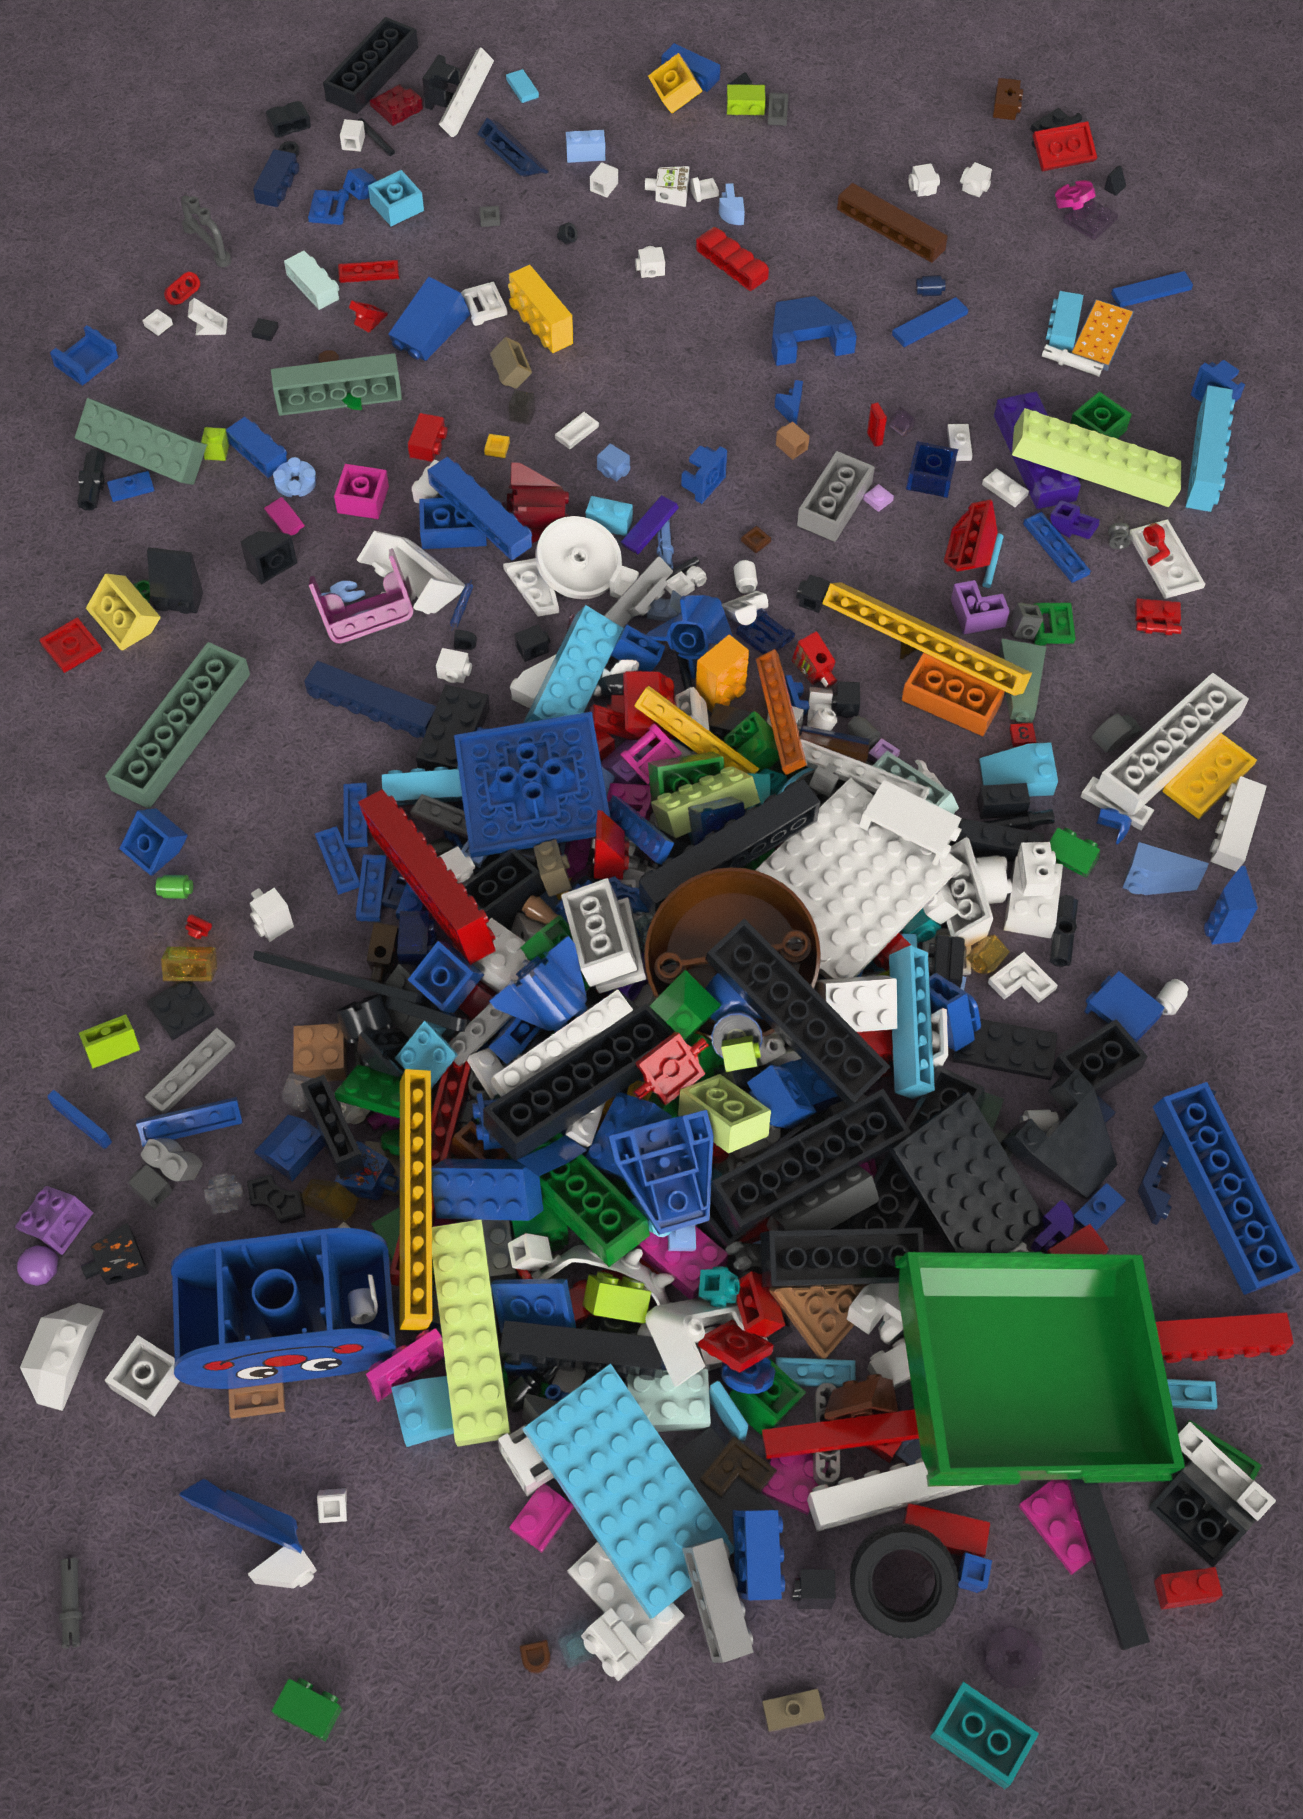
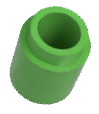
[156,875,193,899]

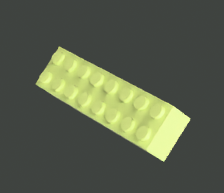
[1012,408,1181,507]
[432,1220,511,1447]

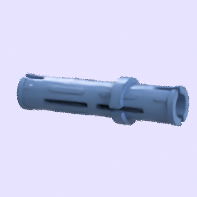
[657,519,674,569]

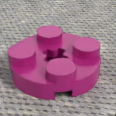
[1055,180,1096,210]

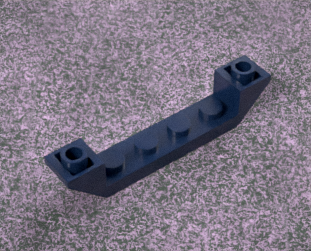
[1137,1089,1217,1225]

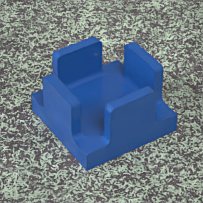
[1191,360,1245,403]
[681,446,727,504]

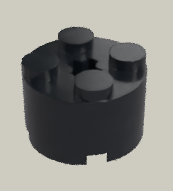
[335,993,394,1044]

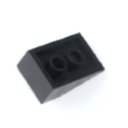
[147,547,203,614]

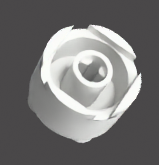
[975,856,1012,904]

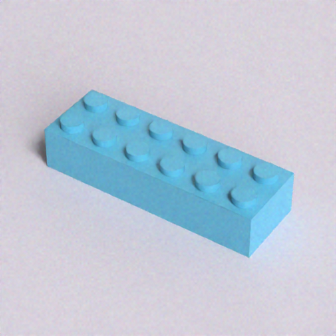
[1186,385,1235,512]
[524,605,623,723]

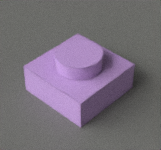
[863,484,894,512]
[867,738,900,763]

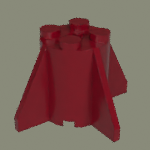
[502,462,569,543]

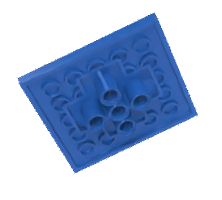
[454,712,610,858]

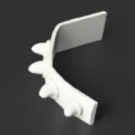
[530,1245,674,1305]

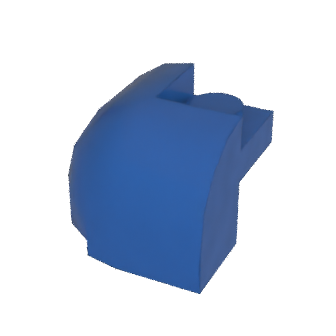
[705,973,763,1022]

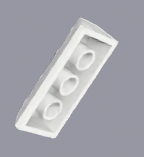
[946,837,993,946]

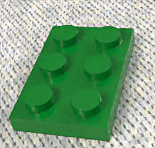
[335,1065,402,1118]

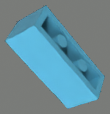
[1046,291,1084,352]

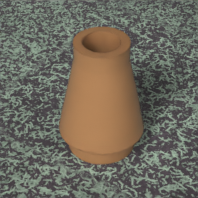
[522,895,558,925]

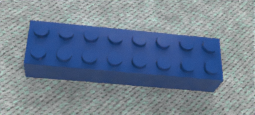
[1153,1082,1301,1295]

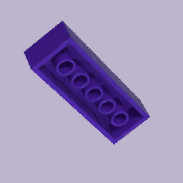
[994,392,1081,509]

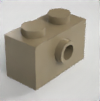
[490,337,532,389]
[534,839,572,897]

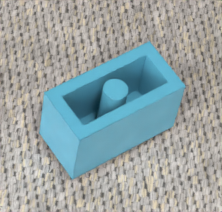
[586,496,633,536]

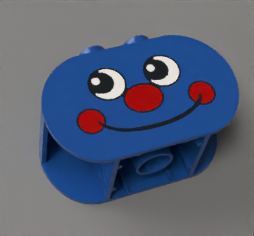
[171,1228,396,1389]

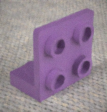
[15,1186,93,1255]

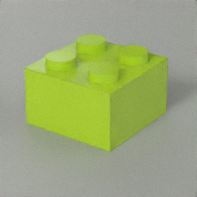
[582,1271,651,1324]

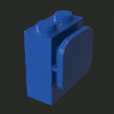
[929,973,981,1051]

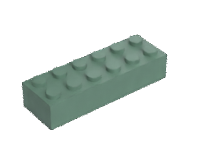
[271,353,402,416]
[75,398,207,485]

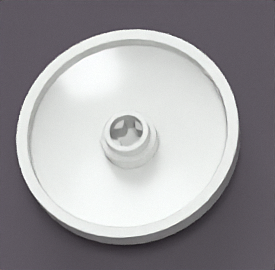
[535,516,622,599]

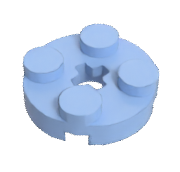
[273,457,316,497]

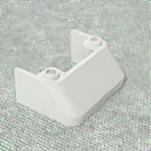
[357,531,465,614]
[645,1298,773,1387]

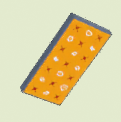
[1071,299,1134,371]

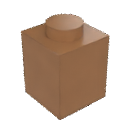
[776,421,809,460]

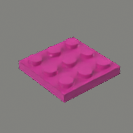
[366,1328,445,1402]

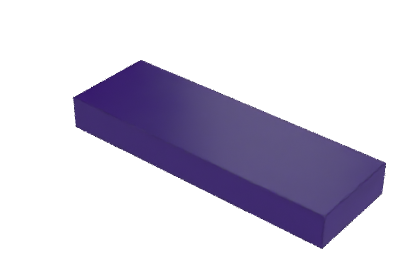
[621,495,679,555]

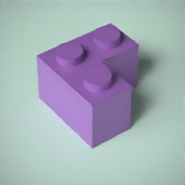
[951,580,1009,635]

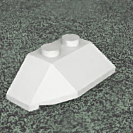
[20,1303,104,1411]

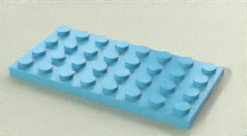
[522,1364,734,1619]

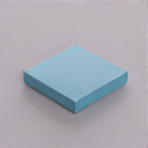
[709,1381,748,1442]

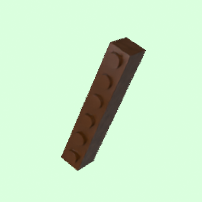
[837,183,948,263]

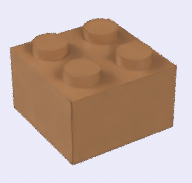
[293,1023,347,1083]

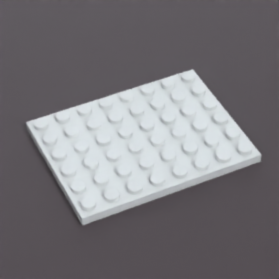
[755,778,963,979]

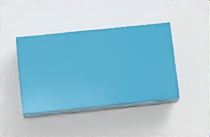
[506,69,539,103]

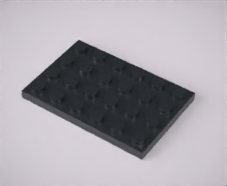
[889,1092,1044,1253]

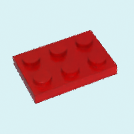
[1033,121,1097,172]

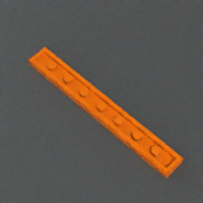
[756,649,807,775]

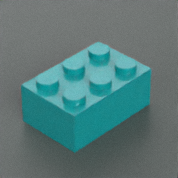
[930,1682,1039,1789]

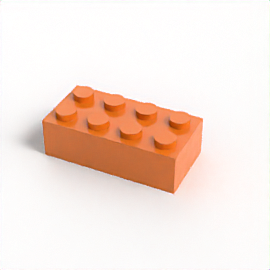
[902,653,1005,736]

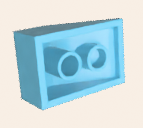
[979,743,1058,797]
[391,1376,454,1447]

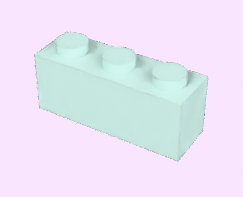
[284,251,339,310]

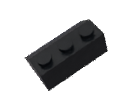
[1149,1461,1256,1567]

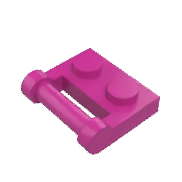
[619,723,682,785]
[607,783,652,821]

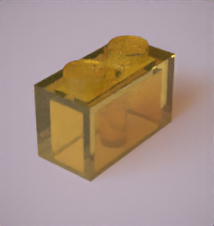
[161,947,217,981]

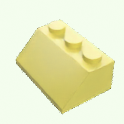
[86,574,161,650]

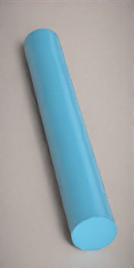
[982,533,1003,588]

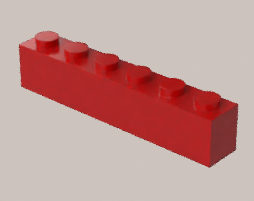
[1156,1312,1294,1363]

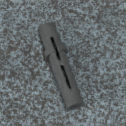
[59,1558,82,1648]

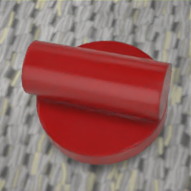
[185,914,212,939]

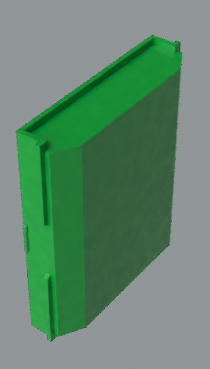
[895,1252,1185,1487]

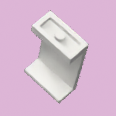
[859,780,962,866]

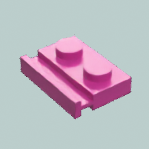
[509,1484,574,1553]

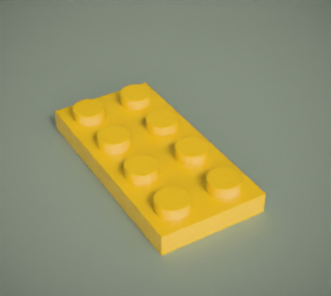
[1162,733,1257,819]

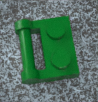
[1033,603,1076,646]

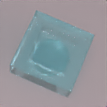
[558,1629,595,1669]

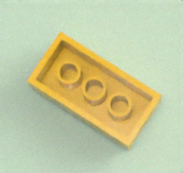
[508,265,573,353]

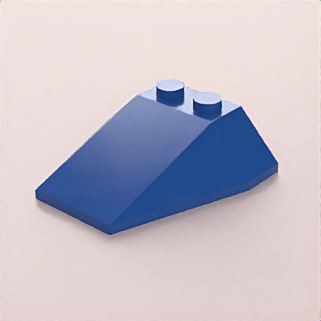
[607,1110,714,1235]

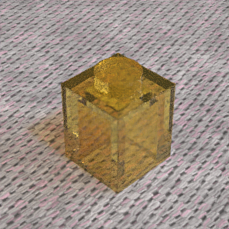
[965,934,1010,974]

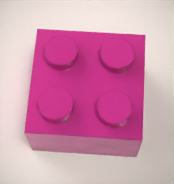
[334,464,389,519]

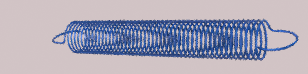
[450,580,473,631]

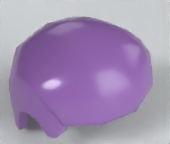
[17,1245,59,1286]

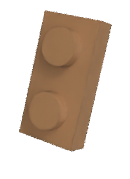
[229,1383,285,1419]

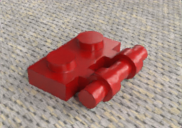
[1135,599,1182,636]

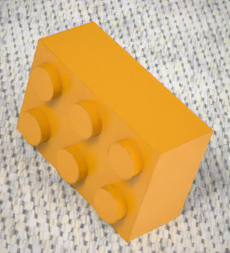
[696,635,749,712]

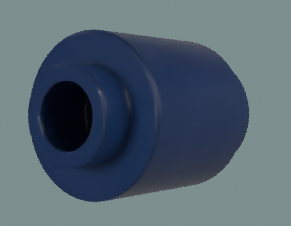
[916,275,945,297]

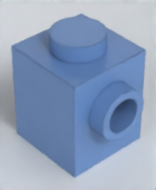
[597,444,630,482]

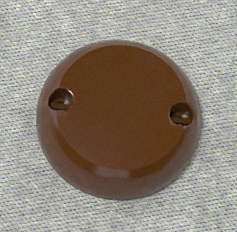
[644,868,821,1041]

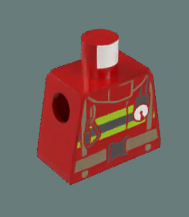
[791,631,837,688]

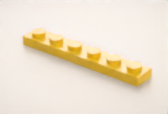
[634,686,759,774]

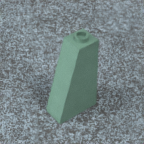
[998,639,1046,723]

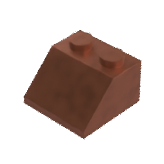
[824,1374,898,1420]

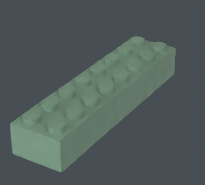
[105,642,250,809]

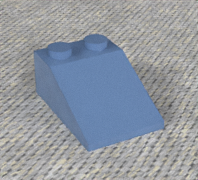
[1123,842,1209,895]

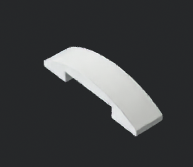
[1178,1422,1276,1521]

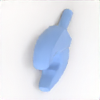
[321,581,365,603]

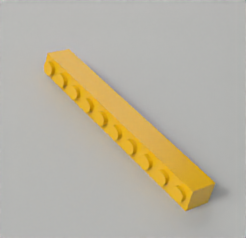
[823,582,1032,696]
[399,1069,432,1331]

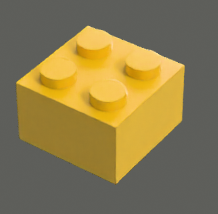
[648,53,702,113]

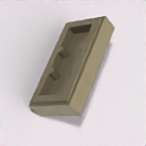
[762,1689,825,1732]

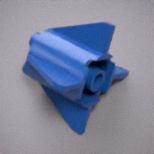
[646,595,733,679]
[489,935,588,1033]

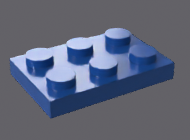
[491,1279,576,1333]

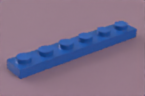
[608,795,674,865]

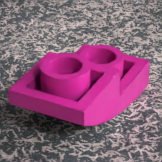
[264,497,304,535]

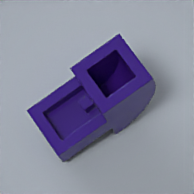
[1051,500,1099,539]
[1030,1200,1074,1252]

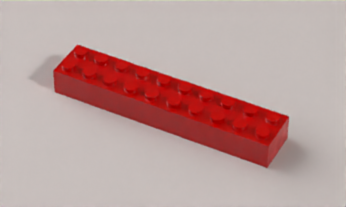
[358,789,496,965]

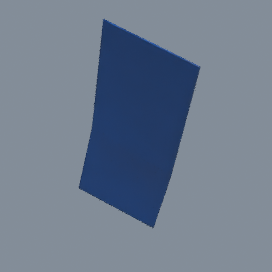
[517,1135,587,1176]

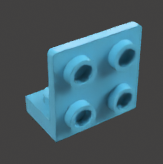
[395,1021,458,1089]

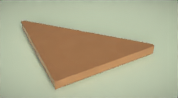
[769,1284,869,1359]

